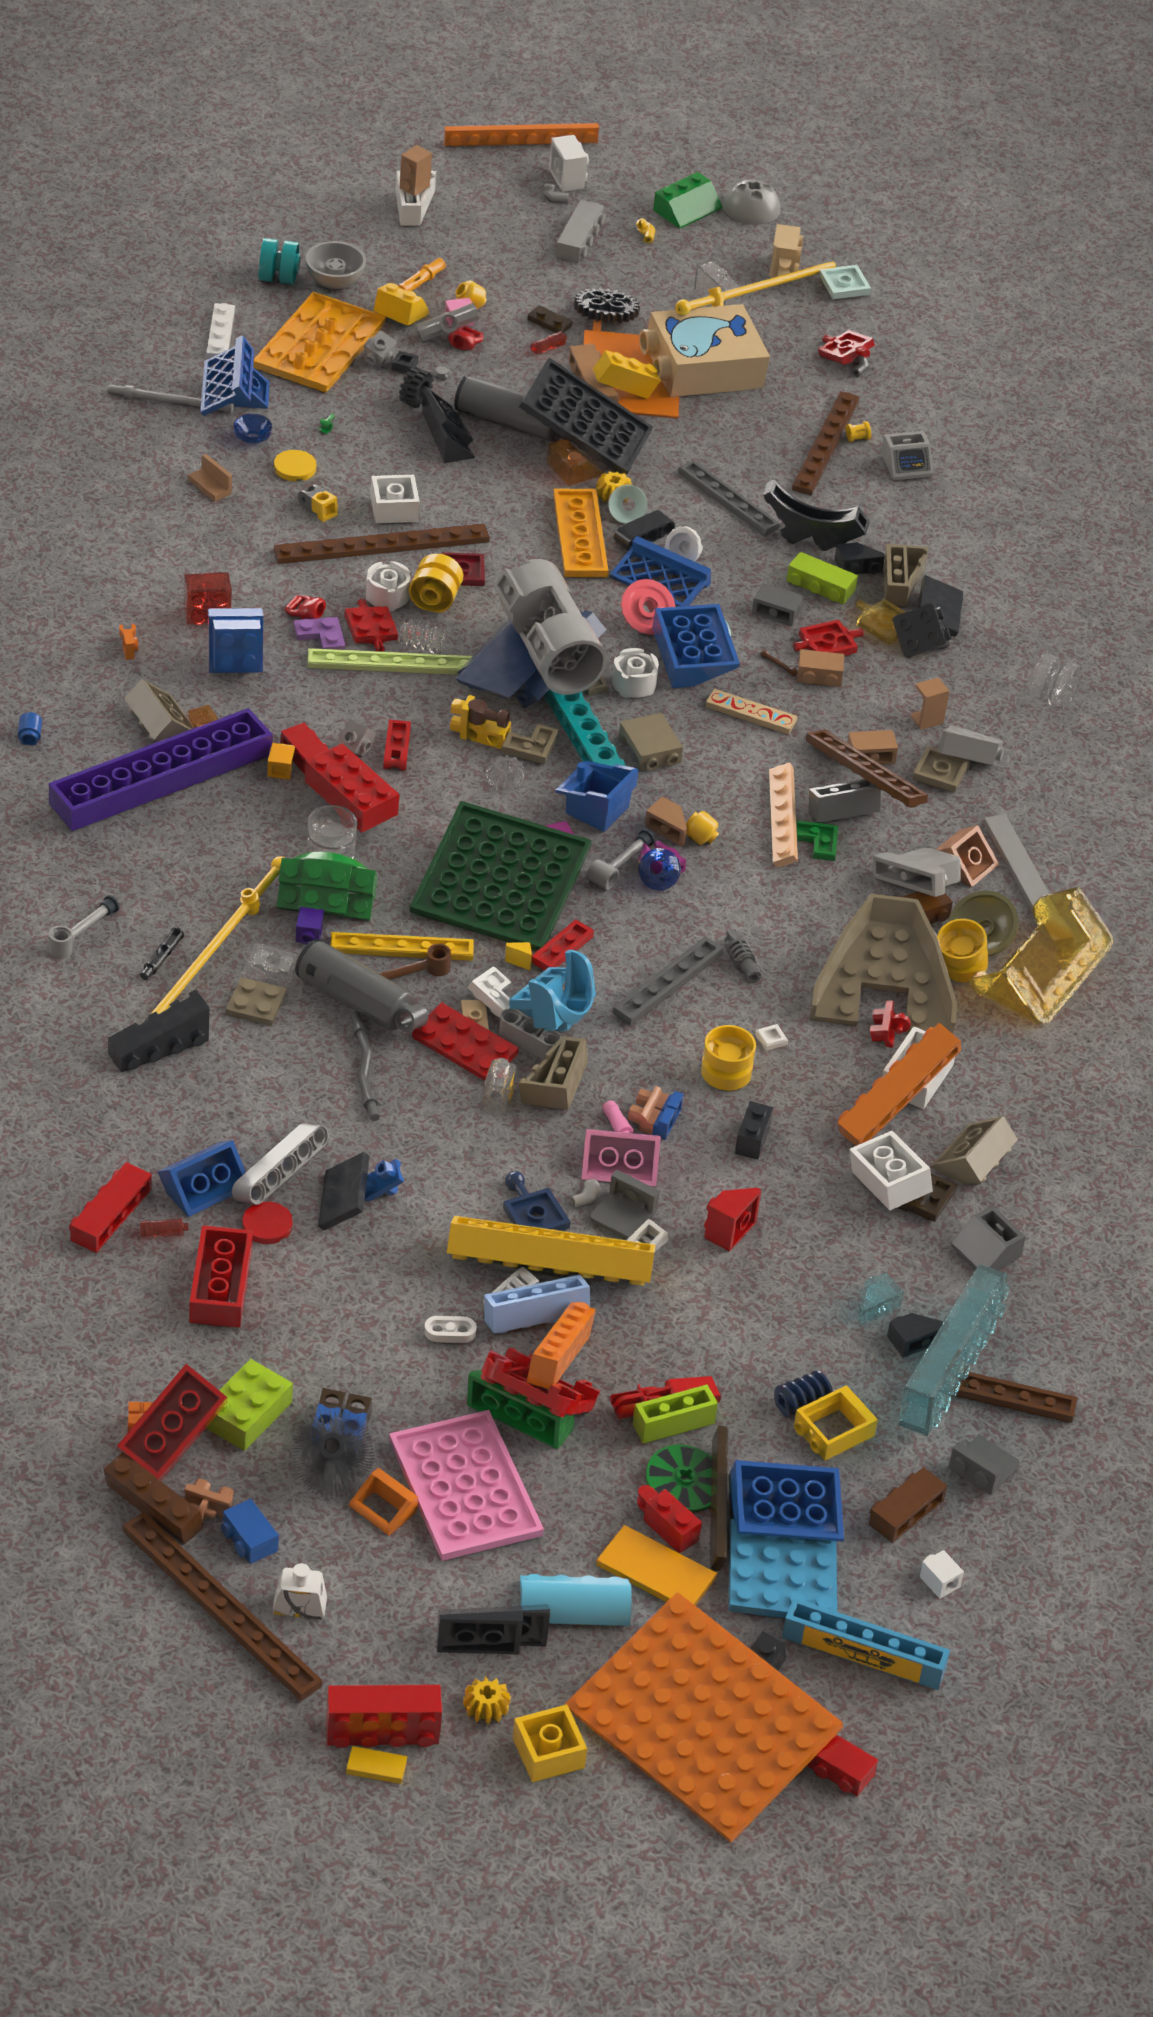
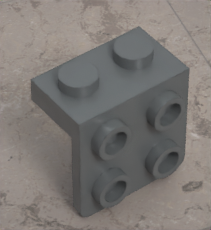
[590,1170,660,1239]
[948,1436,1020,1495]

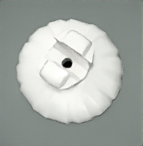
[665,526,703,562]

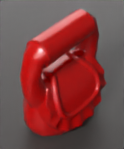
[448,326,484,351]
[285,595,326,620]

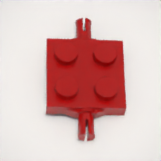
[818,330,875,365]
[344,598,399,652]
[793,619,864,656]

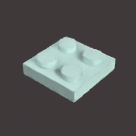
[819,265,871,299]

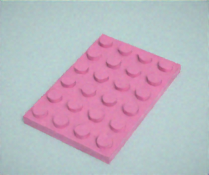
[389,1410,544,1561]

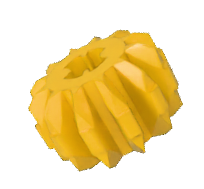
[596,471,632,502]
[463,1676,511,1725]

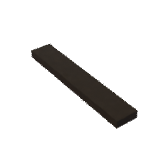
[710,1425,728,1571]

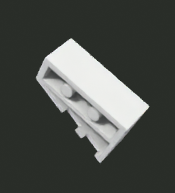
[396,171,436,226]

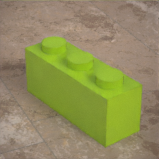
[786,552,858,605]
[633,1385,718,1444]

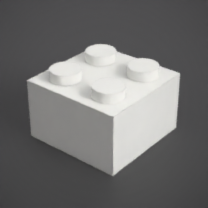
[549,135,589,192]
[370,475,420,523]

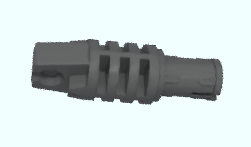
[725,929,761,983]

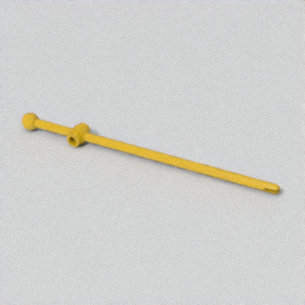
[675,262,836,316]
[147,856,285,1018]

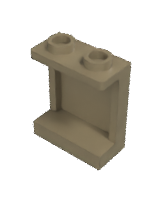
[618,713,683,772]

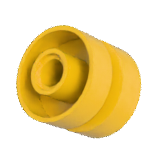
[409,554,463,613]
[937,919,988,983]
[701,1025,756,1091]

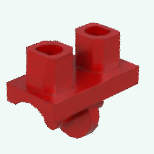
[870,1001,911,1048]

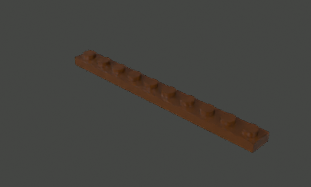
[273,523,490,564]
[123,1512,322,1701]

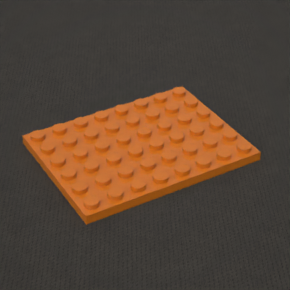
[565,1591,843,1843]

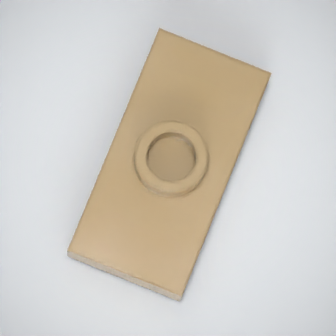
[461,1000,489,1030]

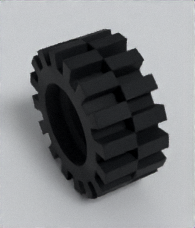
[399,367,434,408]

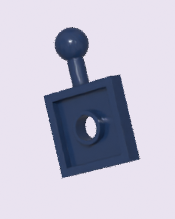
[503,1171,571,1231]

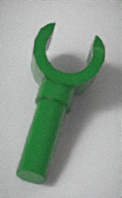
[318,413,335,434]

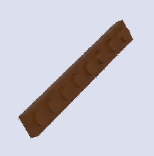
[792,391,860,496]
[806,729,928,808]

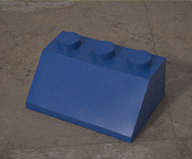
[157,1140,246,1217]

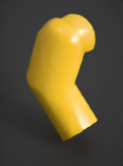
[636,219,655,243]

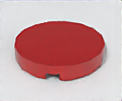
[242,1201,293,1244]

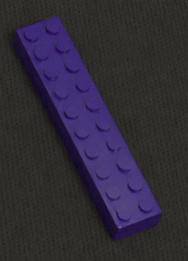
[49,708,273,831]

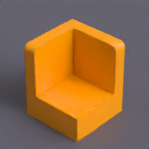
[267,743,295,780]

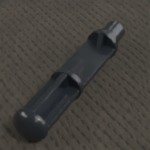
[140,927,184,980]

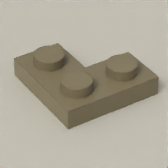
[501,724,559,764]

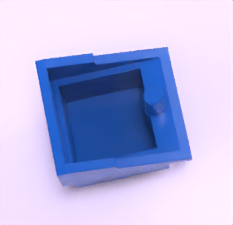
[208,608,263,673]
[555,760,638,832]

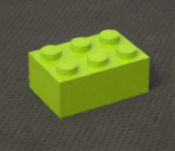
[206,1359,293,1451]

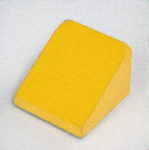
[505,942,532,970]

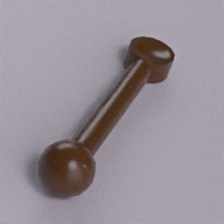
[760,649,798,677]

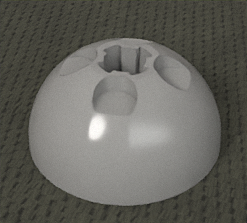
[723,179,781,225]
[306,241,366,290]

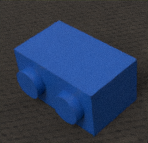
[221,1499,279,1564]

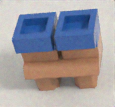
[628,1086,684,1140]

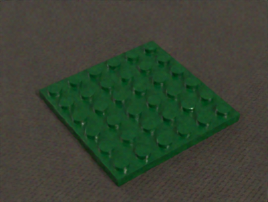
[410,801,592,951]

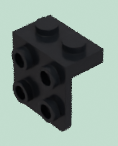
[892,602,952,658]

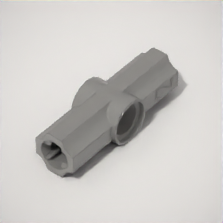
[416,303,480,342]

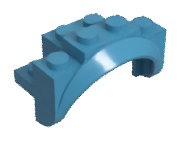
[509,950,596,1032]

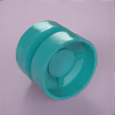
[258,238,301,285]

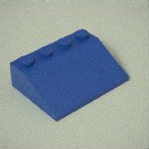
[652,604,740,688]
[728,1460,844,1542]

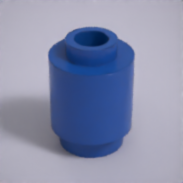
[18,712,42,745]

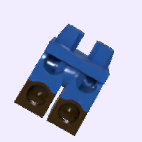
[311,1388,372,1452]

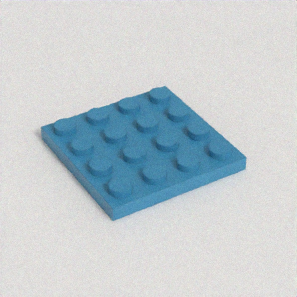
[728,1519,837,1618]

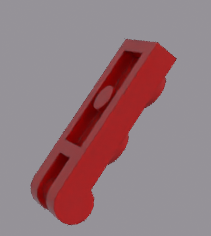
[383,719,411,771]

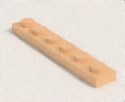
[769,762,798,867]

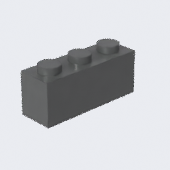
[809,779,881,824]

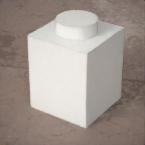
[920,1550,964,1599]

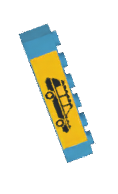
[782,1598,950,1690]

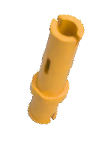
[398,258,446,291]

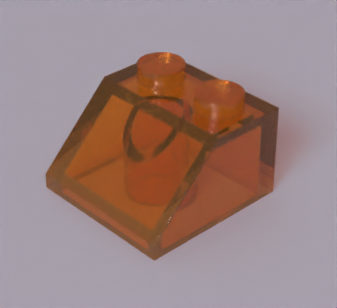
[547,439,604,487]

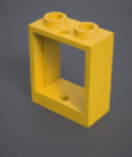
[794,1385,878,1461]

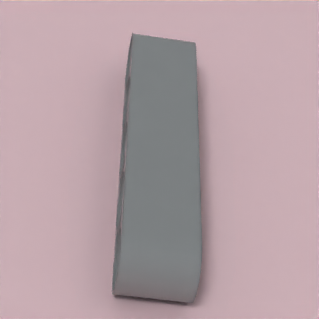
[232,1123,329,1204]

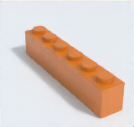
[838,1023,961,1146]
[527,1302,596,1389]

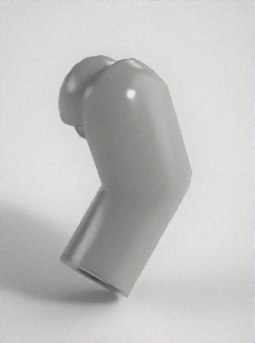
[543,183,569,203]
[571,1179,601,1208]

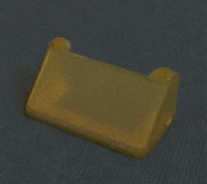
[968,886,1113,1025]

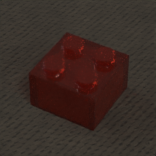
[183,572,232,625]

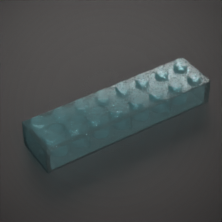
[899,1264,1009,1436]

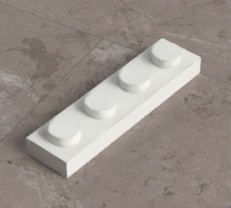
[206,303,235,358]

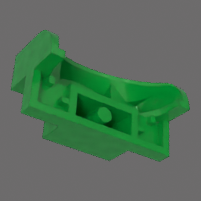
[276,852,377,920]

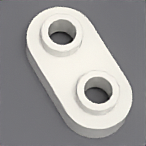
[424,1316,477,1343]

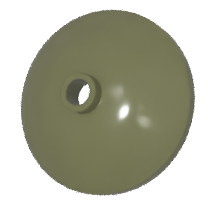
[949,890,1019,957]

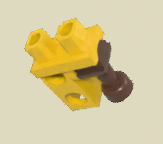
[450,695,511,749]

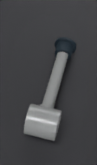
[587,829,655,891]
[48,895,120,959]

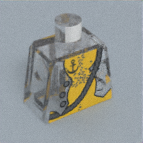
[481,1058,517,1118]

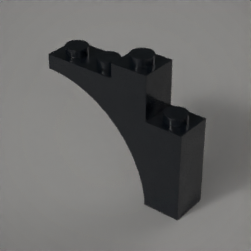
[763,479,870,551]

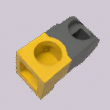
[298,485,338,522]

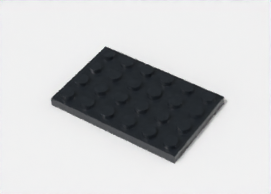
[519,357,653,475]

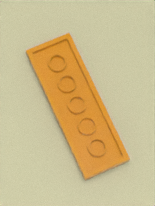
[553,489,608,577]

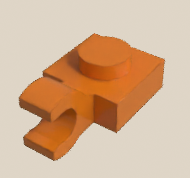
[119,624,138,660]

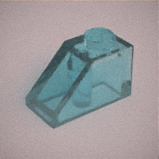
[857,1272,904,1326]

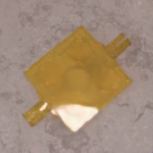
[855,599,905,645]

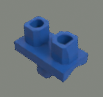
[364,1159,404,1201]

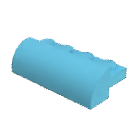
[520,1574,631,1626]

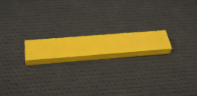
[330,932,474,961]

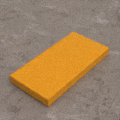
[596,1525,717,1606]

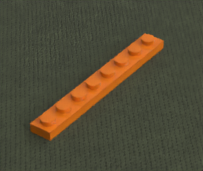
[443,123,599,146]

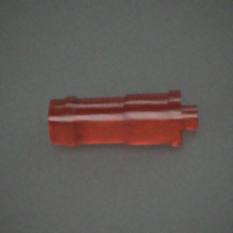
[530,331,567,355]
[140,1218,189,1237]

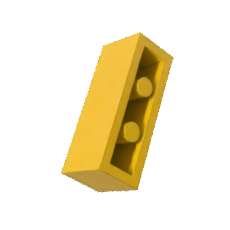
[592,350,661,399]

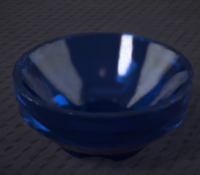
[234,414,272,444]
[639,848,681,891]

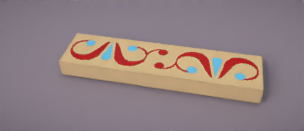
[706,689,797,735]

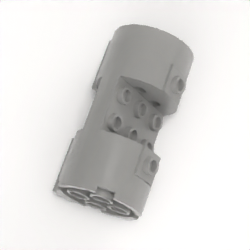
[494,559,608,695]

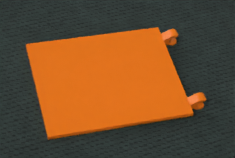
[583,319,679,419]

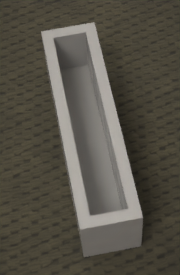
[556,200,605,263]

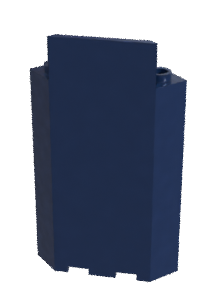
[456,610,606,708]

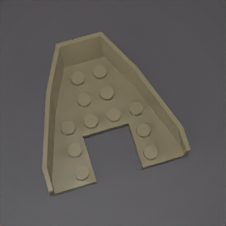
[809,893,957,1034]

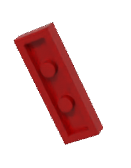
[531,919,594,971]

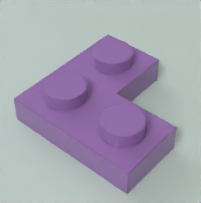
[294,617,345,650]

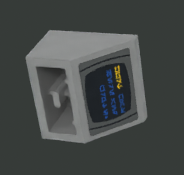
[881,431,934,480]

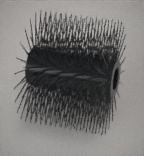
[292,1407,375,1499]

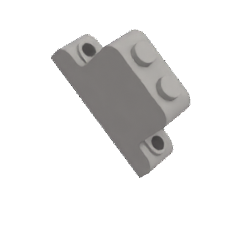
[872,848,961,897]

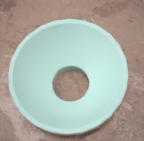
[608,485,647,524]

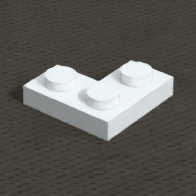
[467,966,511,1017]

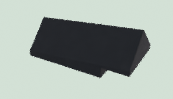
[422,385,475,463]
[437,1604,550,1655]

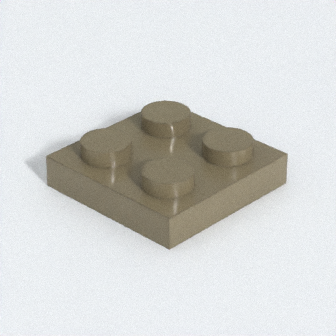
[912,746,970,793]
[226,977,287,1026]

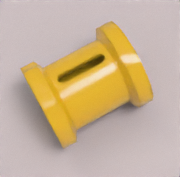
[845,421,871,443]

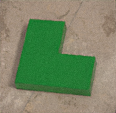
[796,820,838,861]

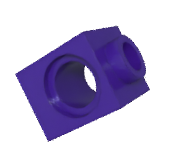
[295,907,324,945]

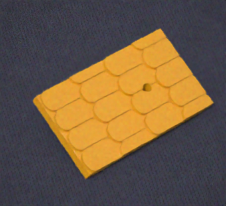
[253,292,386,393]

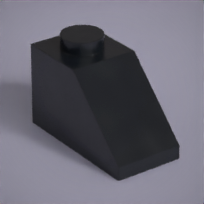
[887,1313,949,1358]

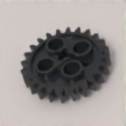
[574,288,640,324]

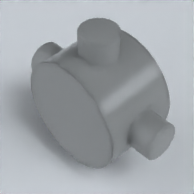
[433,366,451,380]

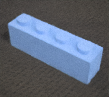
[484,1275,590,1334]

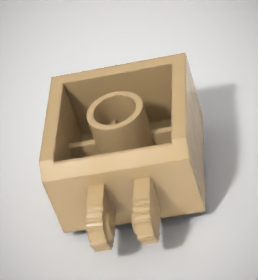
[769,224,803,282]

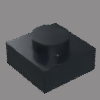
[392,351,419,373]

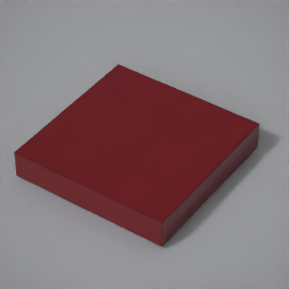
[441,552,485,586]

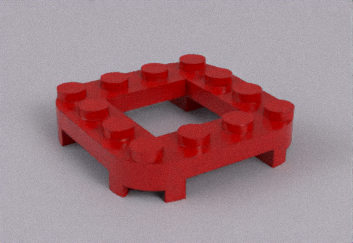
[480,1348,601,1417]

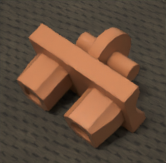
[184,1478,234,1523]

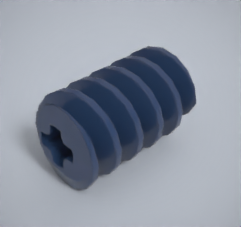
[774,1370,833,1417]

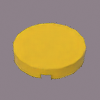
[274,450,316,482]

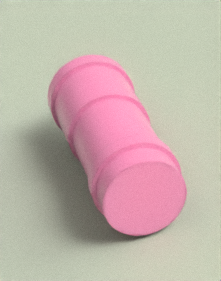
[602,1101,633,1133]

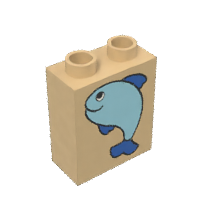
[639,304,770,397]

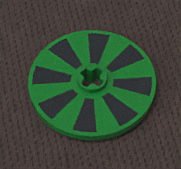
[645,1444,712,1513]

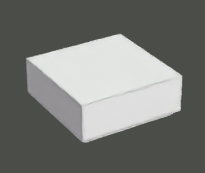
[755,1024,788,1051]

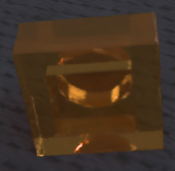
[188,705,218,728]

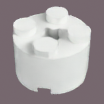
[366,561,411,612]
[612,648,659,698]

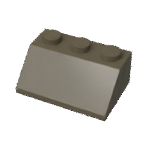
[124,679,195,743]
[931,1116,1018,1185]

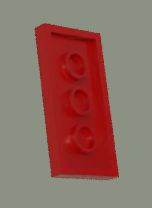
[412,1002,519,1083]

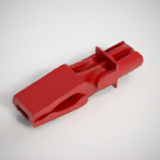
[609,1376,721,1419]

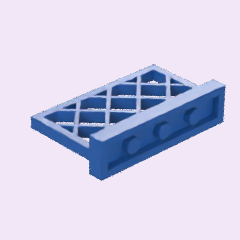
[200,336,254,416]
[610,536,711,607]

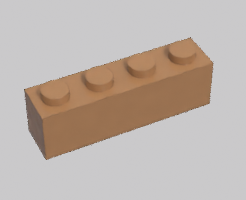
[568,344,619,403]

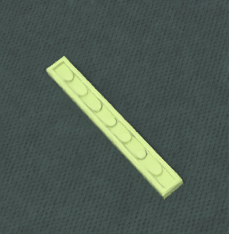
[308,648,472,675]

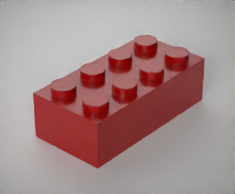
[305,743,400,833]
[189,1225,253,1328]
[117,1364,228,1481]
[326,1684,442,1748]

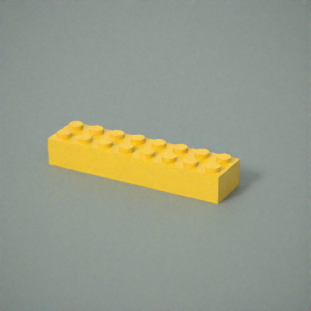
[447,1216,656,1286]

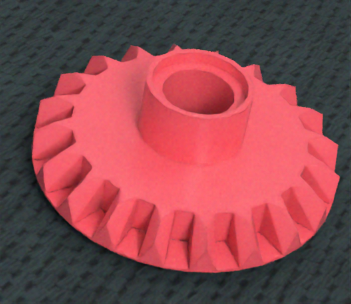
[620,579,675,635]

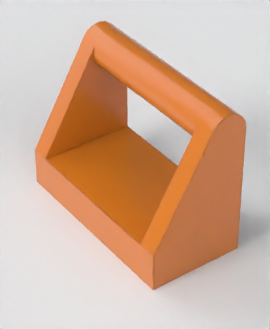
[349,1467,418,1536]

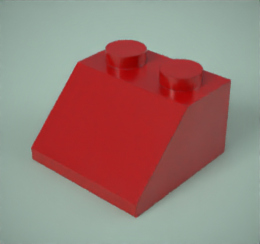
[704,1187,762,1252]

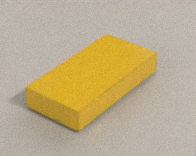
[346,1746,407,1784]

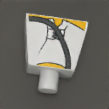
[272,1564,327,1620]

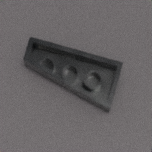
[108,989,210,1073]

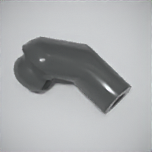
[852,356,870,377]

